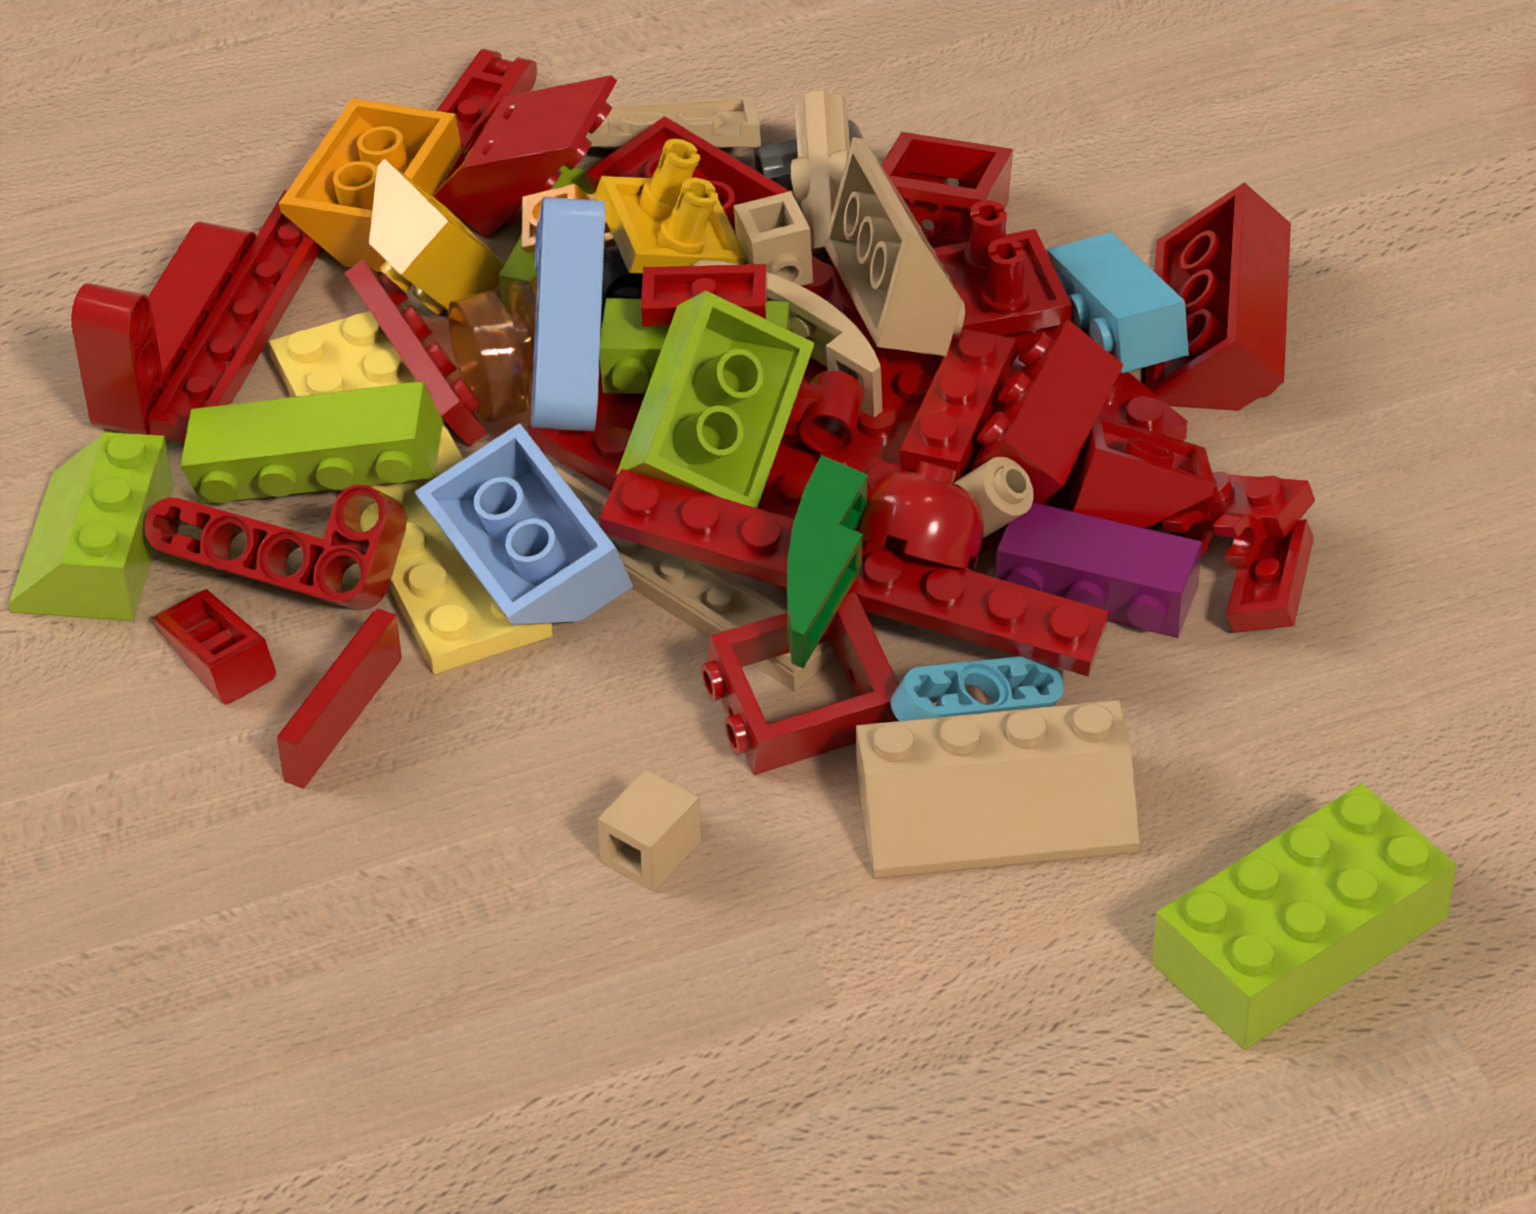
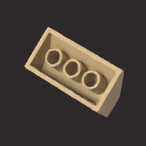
[824,137,965,356]
[856,700,1140,878]

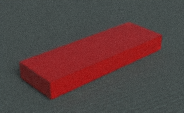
[277,608,402,789]

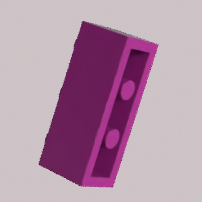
[996,503,1202,638]

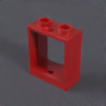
[881,132,1013,247]
[701,591,899,775]

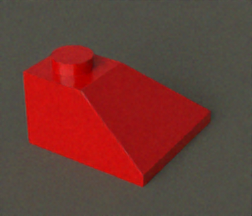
[1068,415,1216,528]

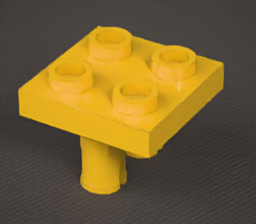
[595,139,746,274]

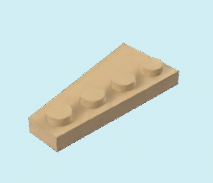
[586,96,761,149]

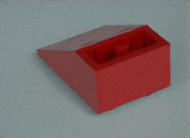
[433,75,618,239]

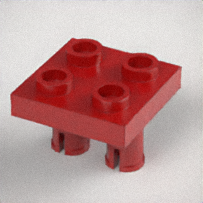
[932,200,1072,336]

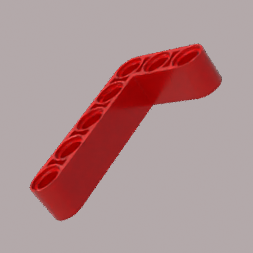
[71,221,257,435]

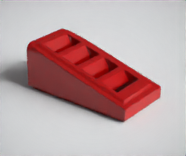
[153,589,276,705]

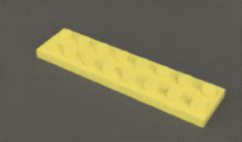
[269,311,553,675]

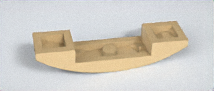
[692,259,882,418]

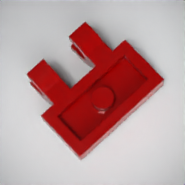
[1161,472,1315,568]

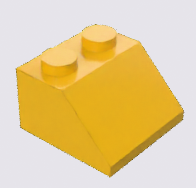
[369,159,505,322]

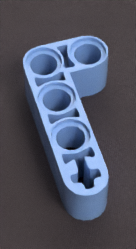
[531,197,605,432]

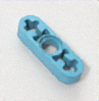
[891,656,1064,721]

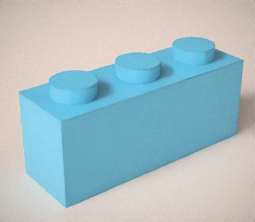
[1047,232,1189,373]

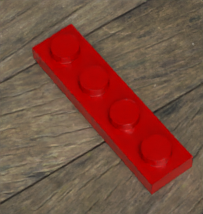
[345,259,488,447]

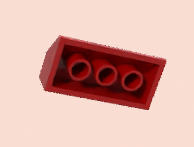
[1145,182,1291,411]

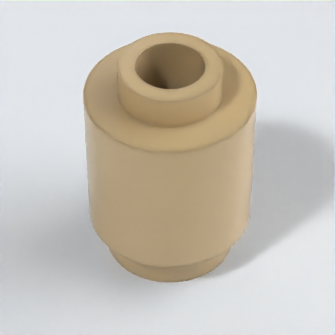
[954,457,1034,538]

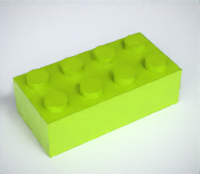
[1152,783,1457,1050]

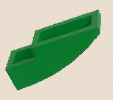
[787,455,868,669]

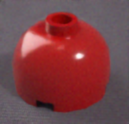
[855,461,984,570]

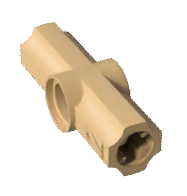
[791,90,850,268]

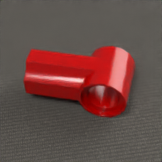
[783,371,865,454]

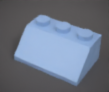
[415,423,633,625]

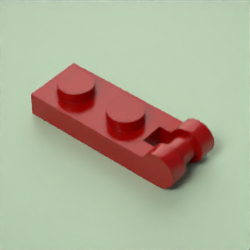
[436,49,537,147]

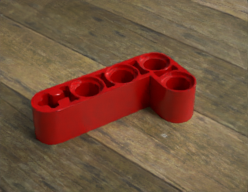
[144,484,407,610]

